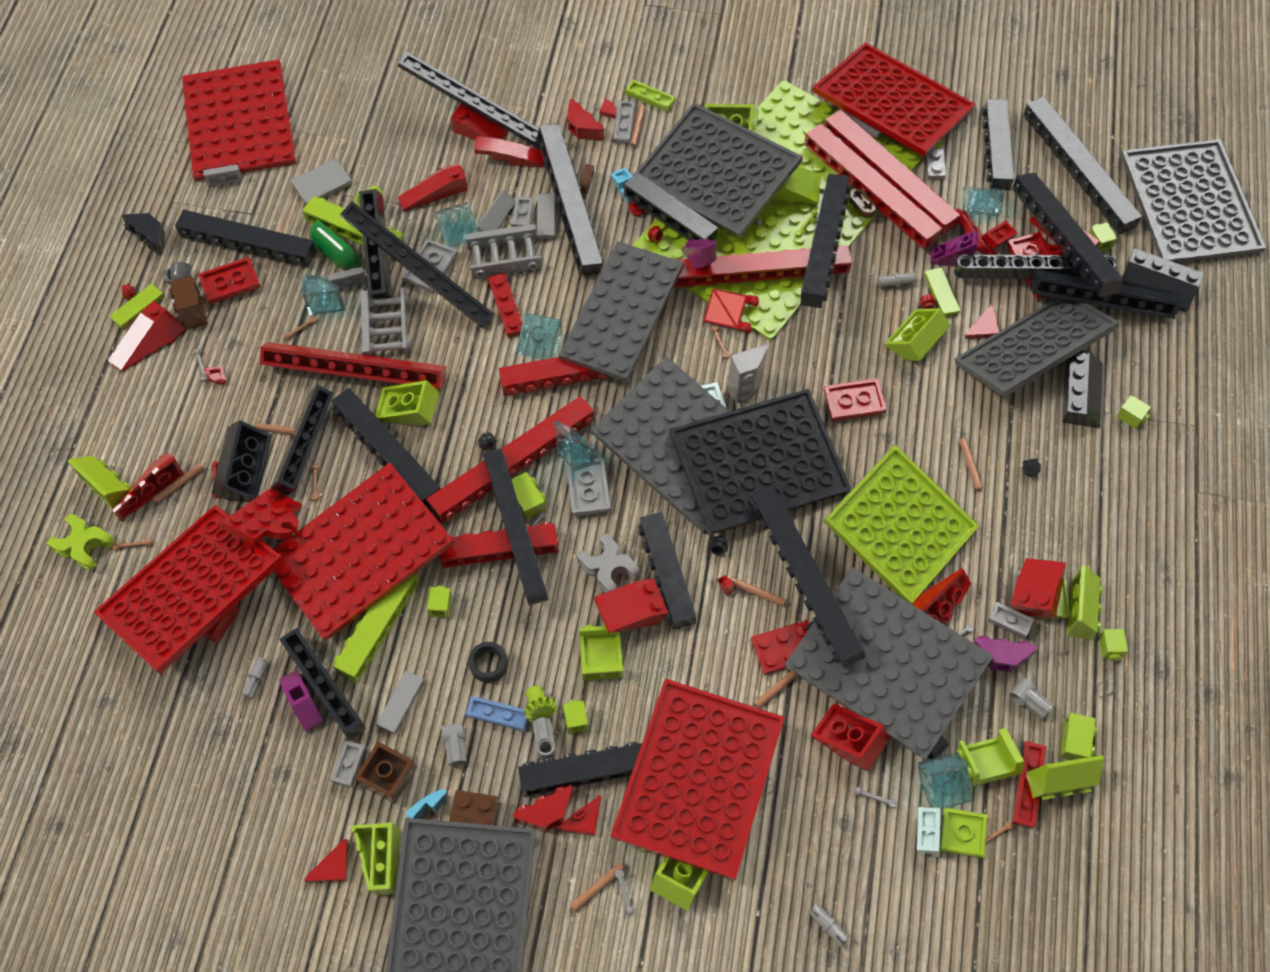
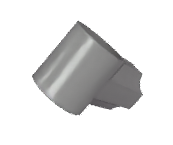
[1009,678,1054,719]
[532,717,556,762]
[441,722,467,767]

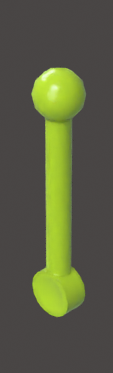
[795,210,818,237]

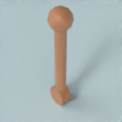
[284,316,317,339]
[711,326,730,359]
[311,464,319,501]
[112,539,153,551]
[986,822,1013,843]

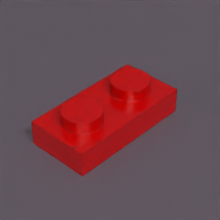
[982,221,1018,249]

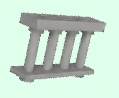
[465,224,542,279]
[361,287,412,358]

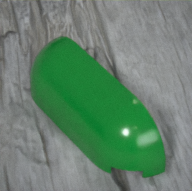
[309,220,362,270]

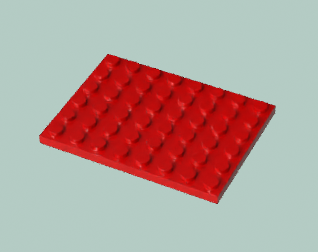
[811,42,976,156]
[182,59,296,181]
[273,463,455,642]
[94,505,284,674]
[610,678,785,881]

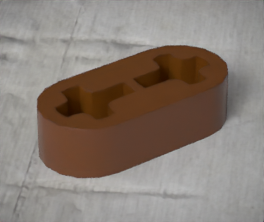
[579,164,595,194]
[849,188,876,218]

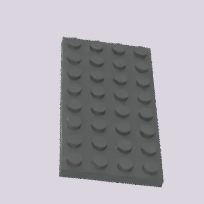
[559,241,684,382]
[954,298,1119,397]

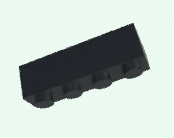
[1122,248,1204,312]
[1062,350,1103,428]
[211,420,272,502]

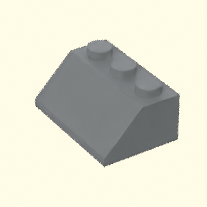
[728,345,768,403]

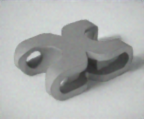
[576,533,640,593]

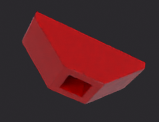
[567,98,604,141]
[513,785,573,832]

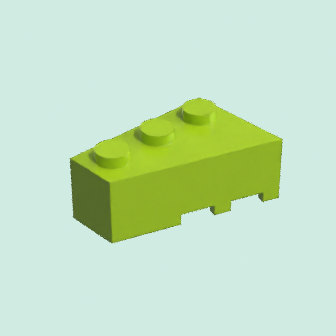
[351,822,400,895]

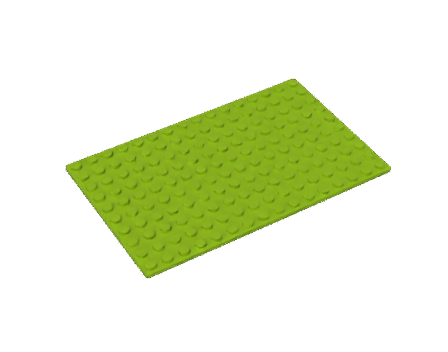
[632,81,922,340]

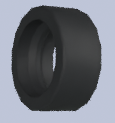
[468,642,508,683]

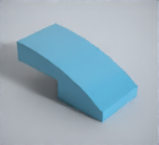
[610,168,633,203]
[405,789,449,819]

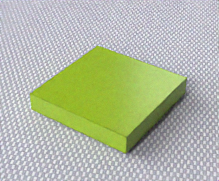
[940,808,988,859]

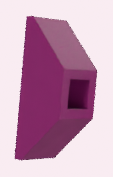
[930,230,978,267]
[681,238,716,268]
[972,636,1037,672]
[279,670,324,732]

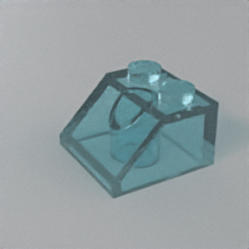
[963,187,1004,216]
[434,202,478,247]
[302,275,346,315]
[517,312,562,360]
[554,421,596,472]
[918,752,972,809]

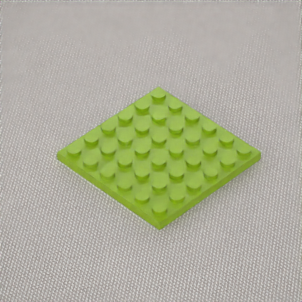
[823,445,979,604]

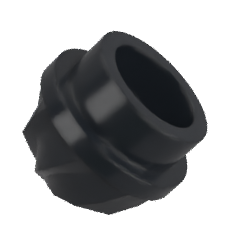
[478,432,497,451]
[1021,458,1041,477]
[709,535,729,556]

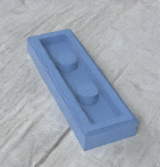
[465,696,529,732]

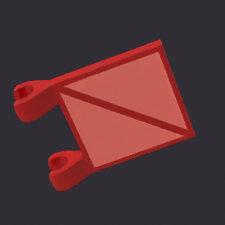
[703,288,759,333]

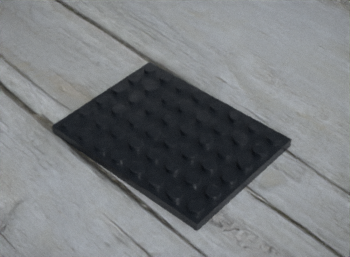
[668,388,851,535]

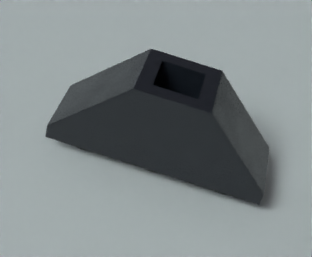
[122,213,165,255]

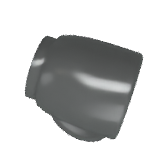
[163,262,191,283]

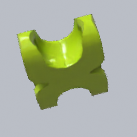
[46,514,115,571]

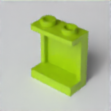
[579,625,623,681]
[956,728,1024,786]

